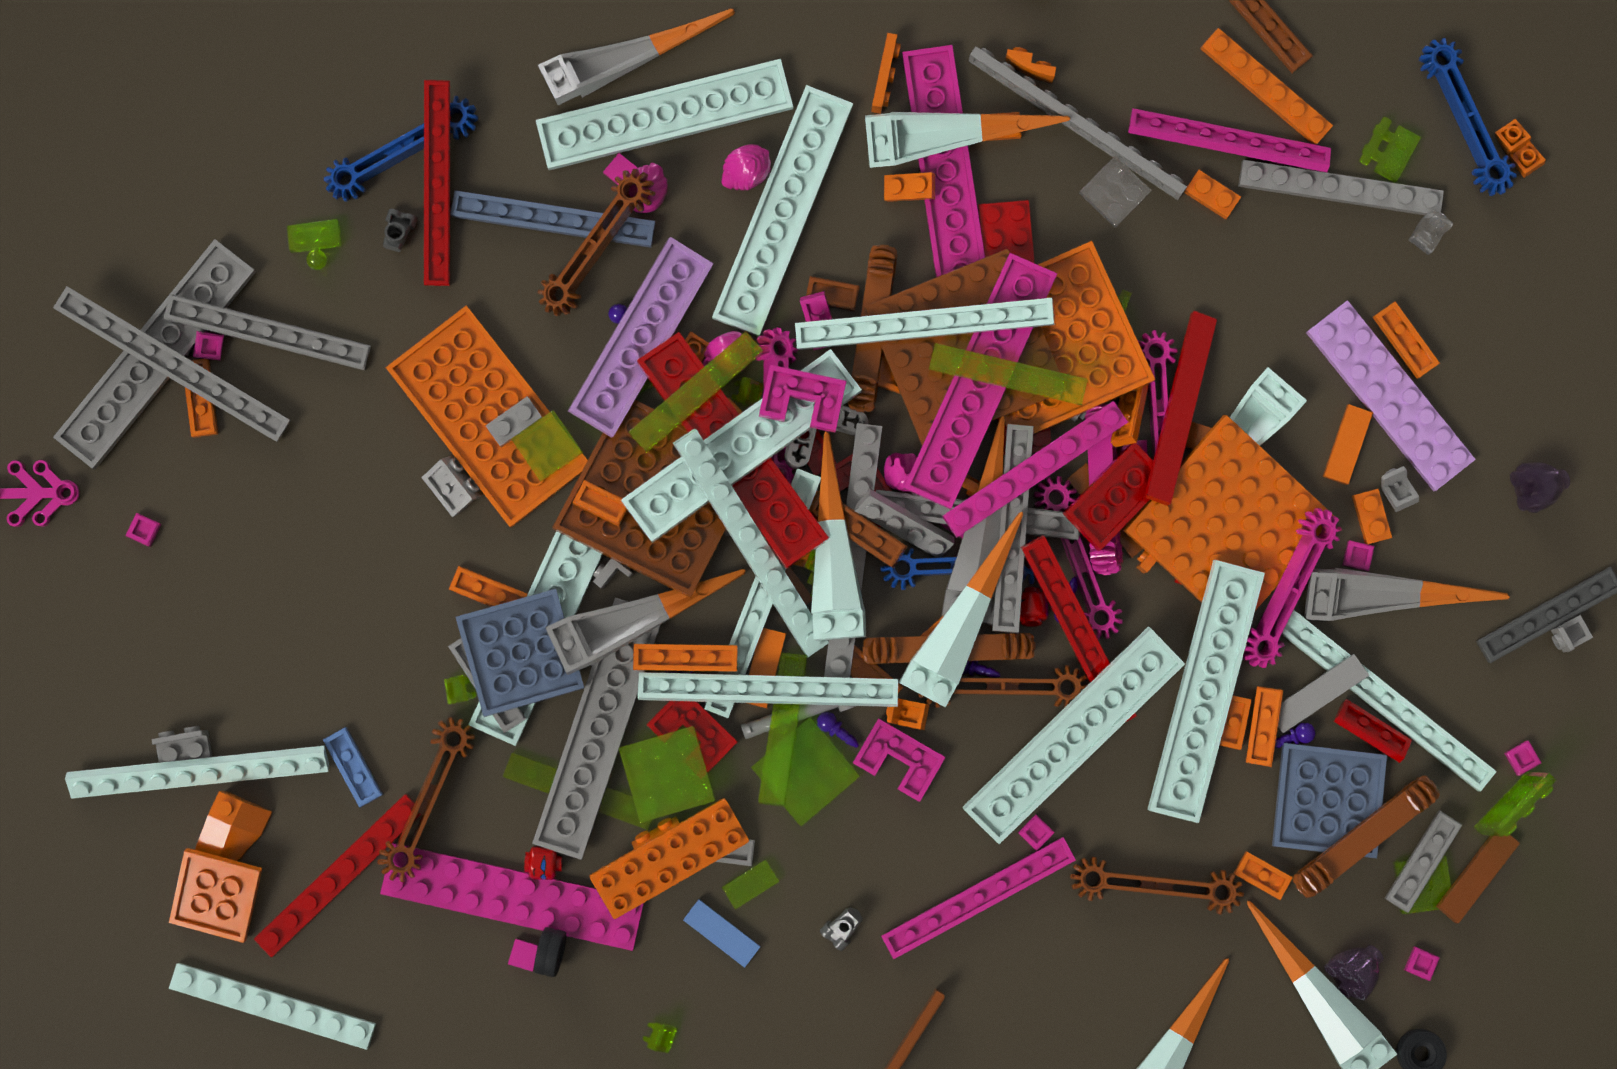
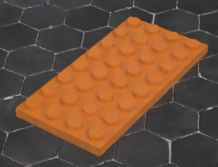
[385,305,588,528]

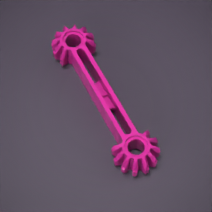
[753,327,799,485]
[1138,330,1178,460]
[1085,404,1124,575]
[1034,476,1123,640]
[1243,508,1342,668]

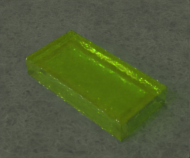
[722,859,779,909]

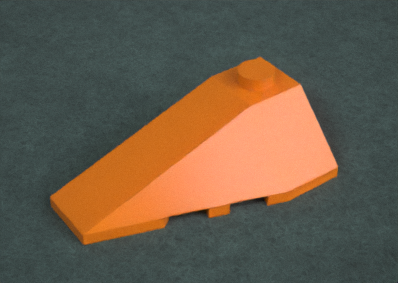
[195,791,272,861]

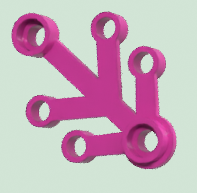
[0,460,80,527]

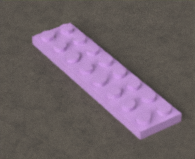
[568,237,713,438]
[1306,300,1476,492]

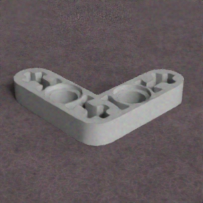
[784,406,868,469]

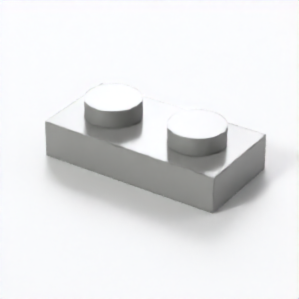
[486,396,543,448]

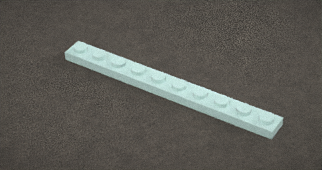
[795,298,1055,350]
[673,429,828,657]
[704,468,821,718]
[1281,610,1497,792]
[638,672,898,707]
[65,746,329,799]

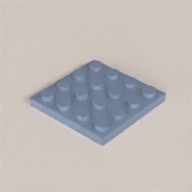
[456,589,584,717]
[1272,743,1387,858]

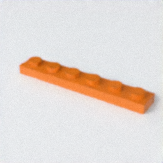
[1201,28,1333,145]

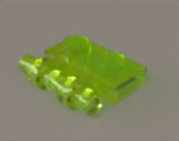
[1359,117,1421,183]

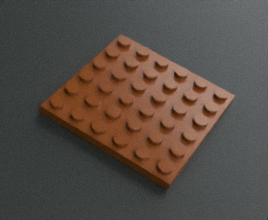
[865,249,1067,446]
[552,400,726,598]

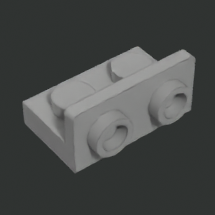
[421,455,484,517]
[152,726,213,763]

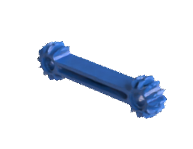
[1419,38,1517,196]
[324,96,478,202]
[880,540,1035,590]

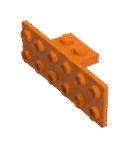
[589,798,749,919]

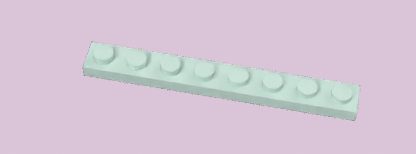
[169,963,376,1050]

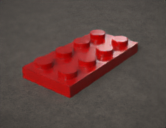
[1063,443,1153,551]

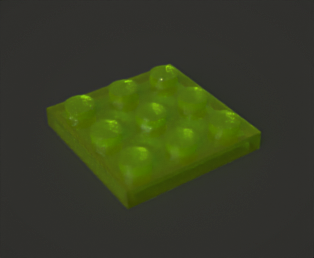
[751,718,860,826]
[619,726,716,823]
[1474,772,1557,837]

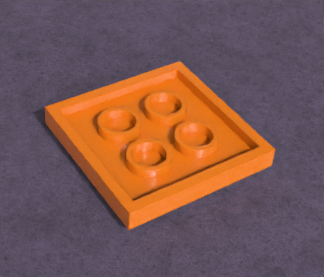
[169,848,262,943]

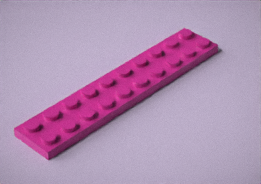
[902,45,985,277]
[904,253,1057,510]
[380,843,644,951]

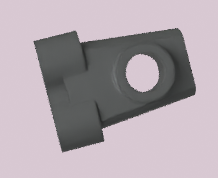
[383,209,418,252]
[820,907,863,951]

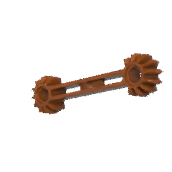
[537,169,655,316]
[848,245,897,413]
[862,633,1036,664]
[918,665,1087,708]
[377,717,475,882]
[1293,776,1440,898]
[1070,856,1244,915]

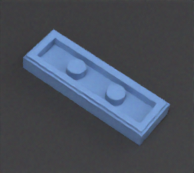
[323,727,383,808]
[683,899,761,968]

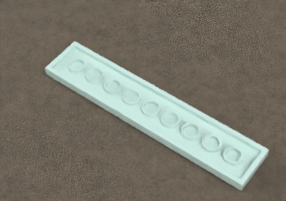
[536,59,793,171]
[712,85,853,337]
[621,349,862,543]
[468,531,603,746]
[1148,560,1265,823]
[963,626,1185,844]

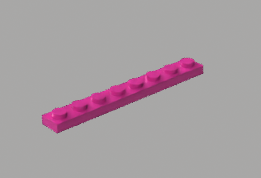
[1128,108,1331,173]
[942,401,1128,538]
[881,837,1076,959]

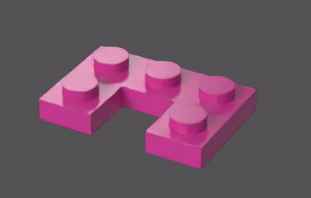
[759,365,846,433]
[853,718,945,802]

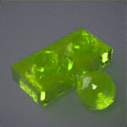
[287,219,342,270]

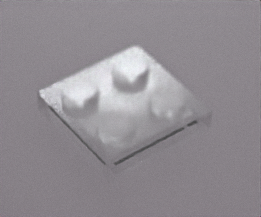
[1079,156,1152,228]

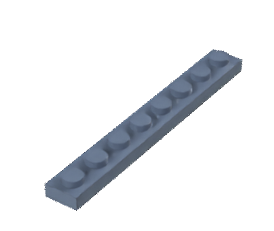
[451,190,656,248]

